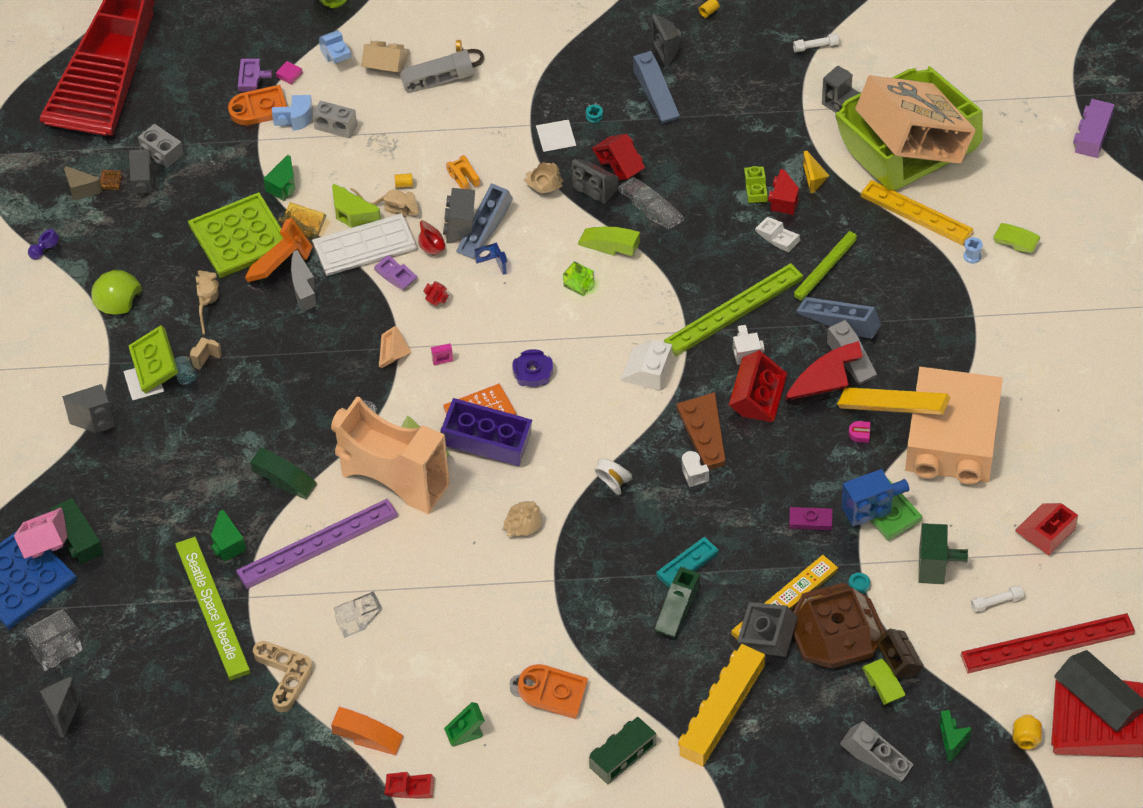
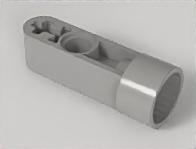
[400,49,474,93]

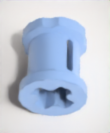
[963,237,983,264]

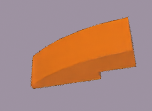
[331,706,403,756]

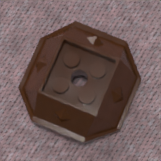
[792,583,885,669]

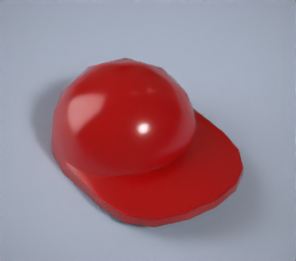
[418,220,445,255]

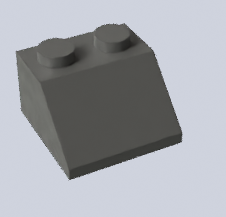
[62,384,115,433]
[737,602,798,657]

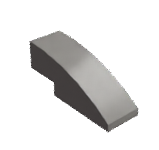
[291,250,317,312]

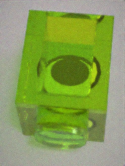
[563,261,595,296]

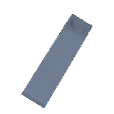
[633,51,680,124]
[456,183,513,259]
[797,297,881,339]

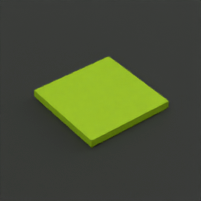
[188,192,283,278]

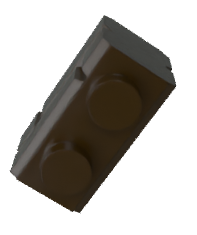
[876,628,924,679]

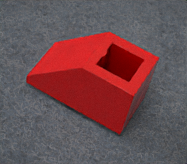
[768,169,799,215]

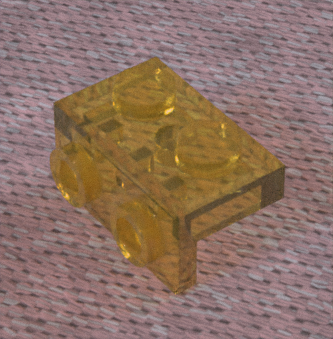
[278,202,327,237]

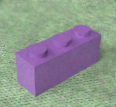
[1073,99,1114,158]

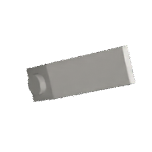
[827,320,877,385]

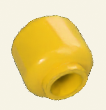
[1012,715,1042,750]

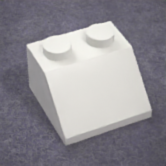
[621,340,672,390]

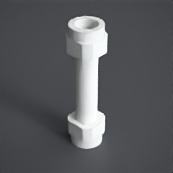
[793,33,840,53]
[971,586,1024,612]

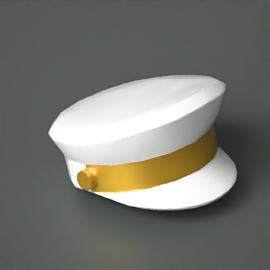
[594,459,632,495]

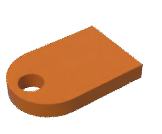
[228,85,287,125]
[517,664,588,719]

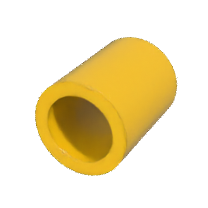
[698,0,720,18]
[394,173,413,188]

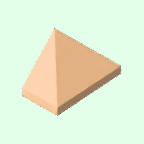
[379,326,412,368]

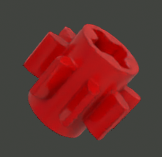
[423,281,449,306]

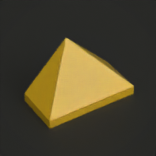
[803,151,829,193]

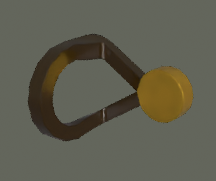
[456,40,484,67]

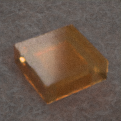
[100,170,122,190]

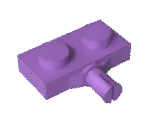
[238,59,272,92]

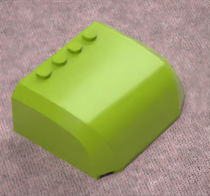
[835,66,983,190]

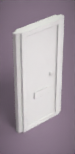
[312,213,417,276]

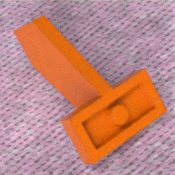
[245,218,313,282]

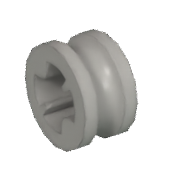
[510,675,529,697]

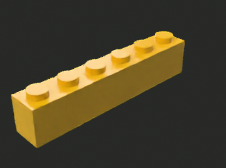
[678,644,765,767]

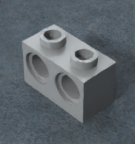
[313,100,357,139]
[138,124,184,168]

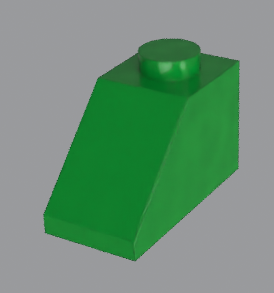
[263,154,296,201]
[211,510,246,562]

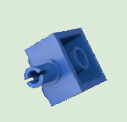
[841,469,910,527]

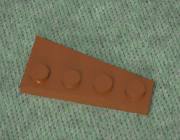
[676,392,725,470]

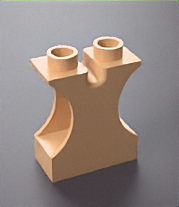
[331,397,450,514]

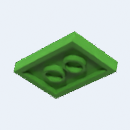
[870,479,923,541]

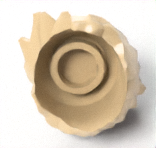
[524,162,563,194]
[502,501,543,536]

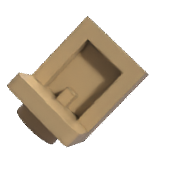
[190,338,222,370]

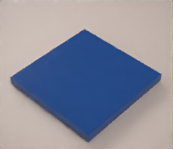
[0,531,77,630]

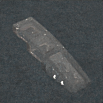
[618,177,685,229]

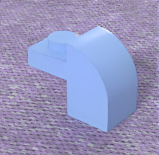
[319,30,351,64]
[272,95,313,131]

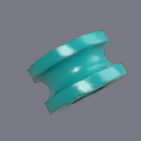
[586,104,603,123]

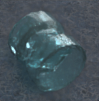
[175,356,197,385]

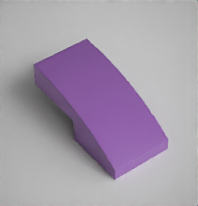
[374,255,417,290]

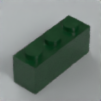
[49,498,103,565]
[589,717,657,785]

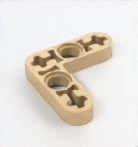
[253,641,312,712]

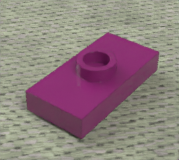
[789,507,832,530]

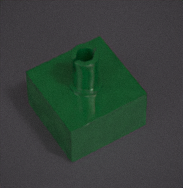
[918,523,968,584]

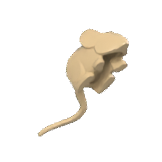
[350,188,418,218]
[196,270,219,335]

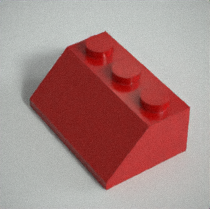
[729,350,787,422]

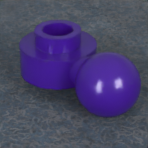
[28,229,59,260]

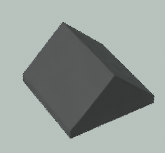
[40,677,80,738]

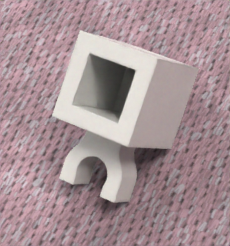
[733,325,764,365]

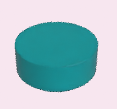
[848,573,870,594]

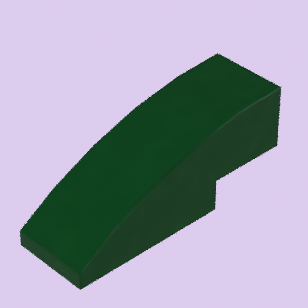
[250,447,317,500]

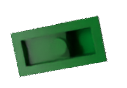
[444,702,485,747]
[939,710,972,761]

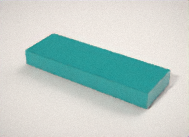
[657,537,719,588]

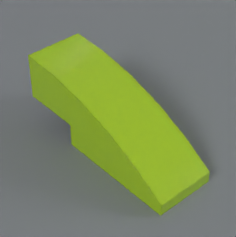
[578,226,640,256]

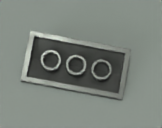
[1054,650,1143,733]

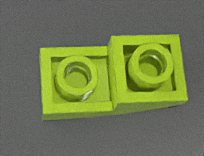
[744,166,768,203]
[993,223,1040,253]
[862,659,905,705]

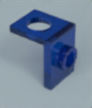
[474,242,507,275]

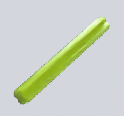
[794,231,857,301]

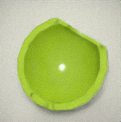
[91,270,142,315]

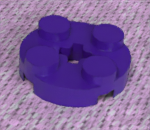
[512,349,553,387]

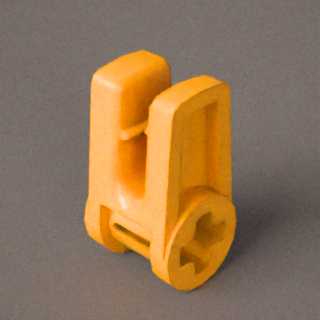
[446,155,480,189]

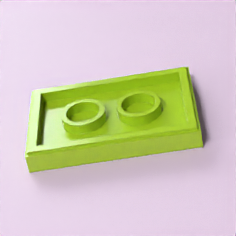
[129,325,179,394]

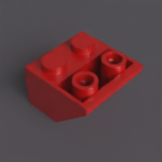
[1015,503,1078,555]

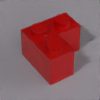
[592,134,645,180]

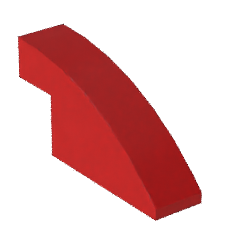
[785,341,863,401]

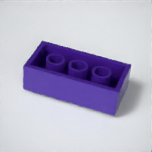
[440,398,532,466]

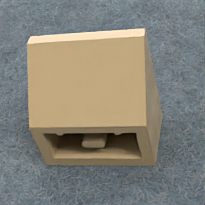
[361,40,410,72]

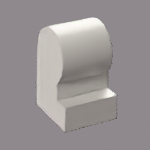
[682,451,709,487]

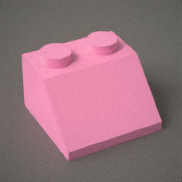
[14,508,67,559]

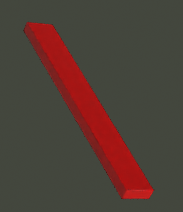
[961,613,1135,674]

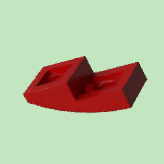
[384,772,435,799]

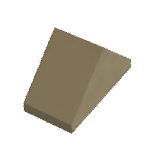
[64,166,102,201]

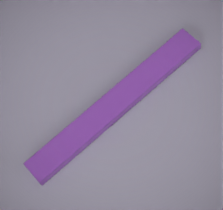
[236,498,398,590]

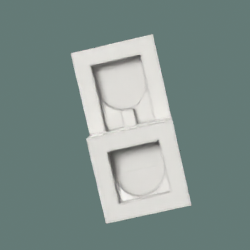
[755,217,801,253]

